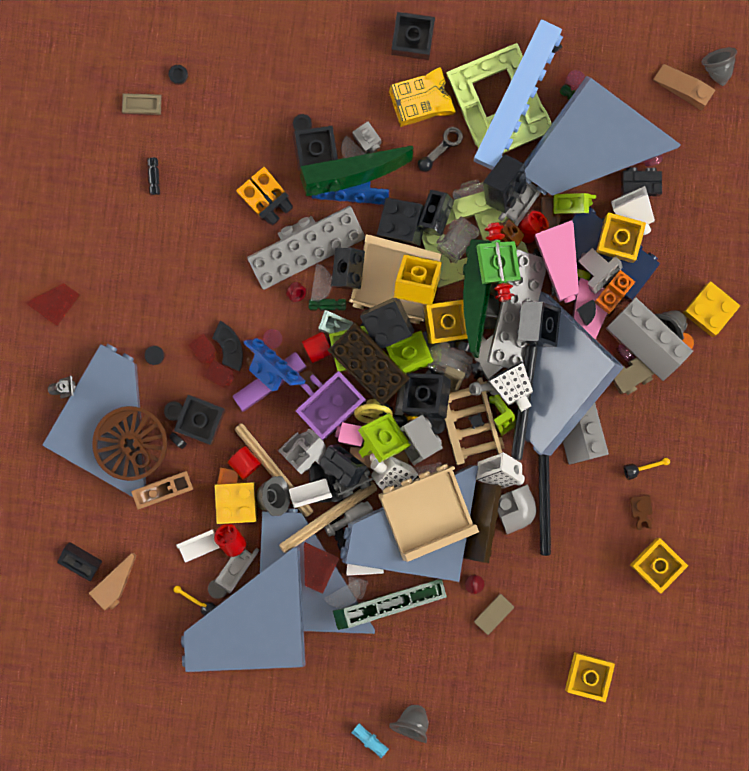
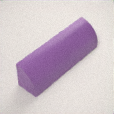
[233,352,307,412]

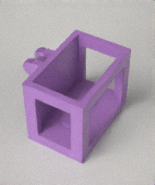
[296,371,366,441]

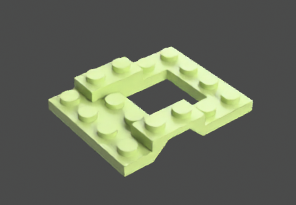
[446,43,552,153]
[422,190,528,288]

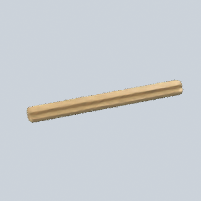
[235,423,313,517]
[279,482,377,553]

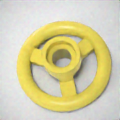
[354,399,393,424]

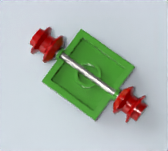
[476,222,521,302]

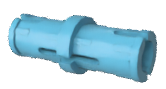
[351,723,389,758]

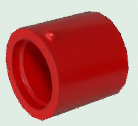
[517,211,549,244]
[302,331,331,364]
[227,446,261,480]
[214,524,246,557]

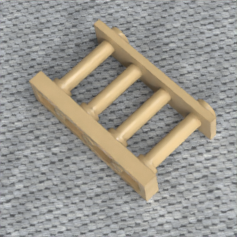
[444,378,504,465]

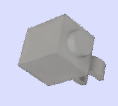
[352,122,381,154]

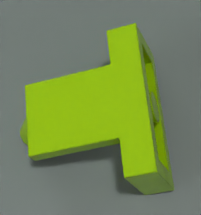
[554,193,596,214]
[489,394,516,437]

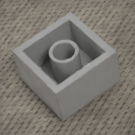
[400,415,442,466]

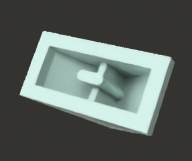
[319,310,354,334]

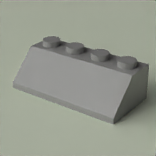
[606,298,693,381]
[563,403,609,465]

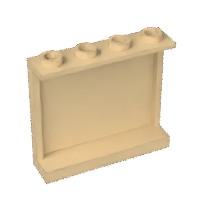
[349,234,442,324]
[378,464,479,562]

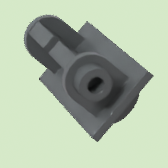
[48,376,75,399]
[333,468,374,498]

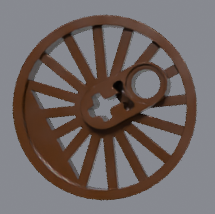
[92,406,167,481]

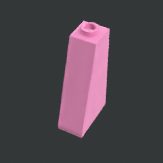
[534,221,579,303]
[572,278,607,339]

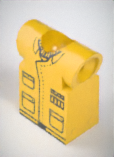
[389,67,456,127]

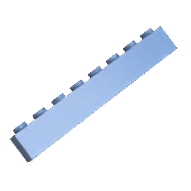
[474,19,563,170]

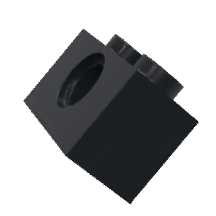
[331,248,365,289]

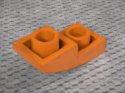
[595,270,635,314]

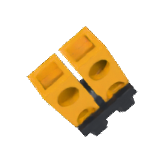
[236,167,293,226]

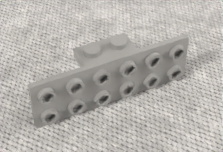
[247,206,365,289]
[487,250,546,369]

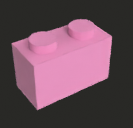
[335,422,363,447]

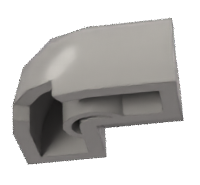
[278,429,326,474]
[498,484,536,535]

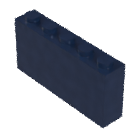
[571,207,660,302]

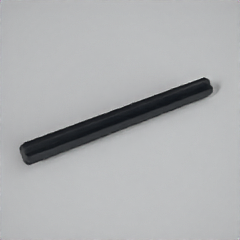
[511,345,538,460]
[538,454,551,556]

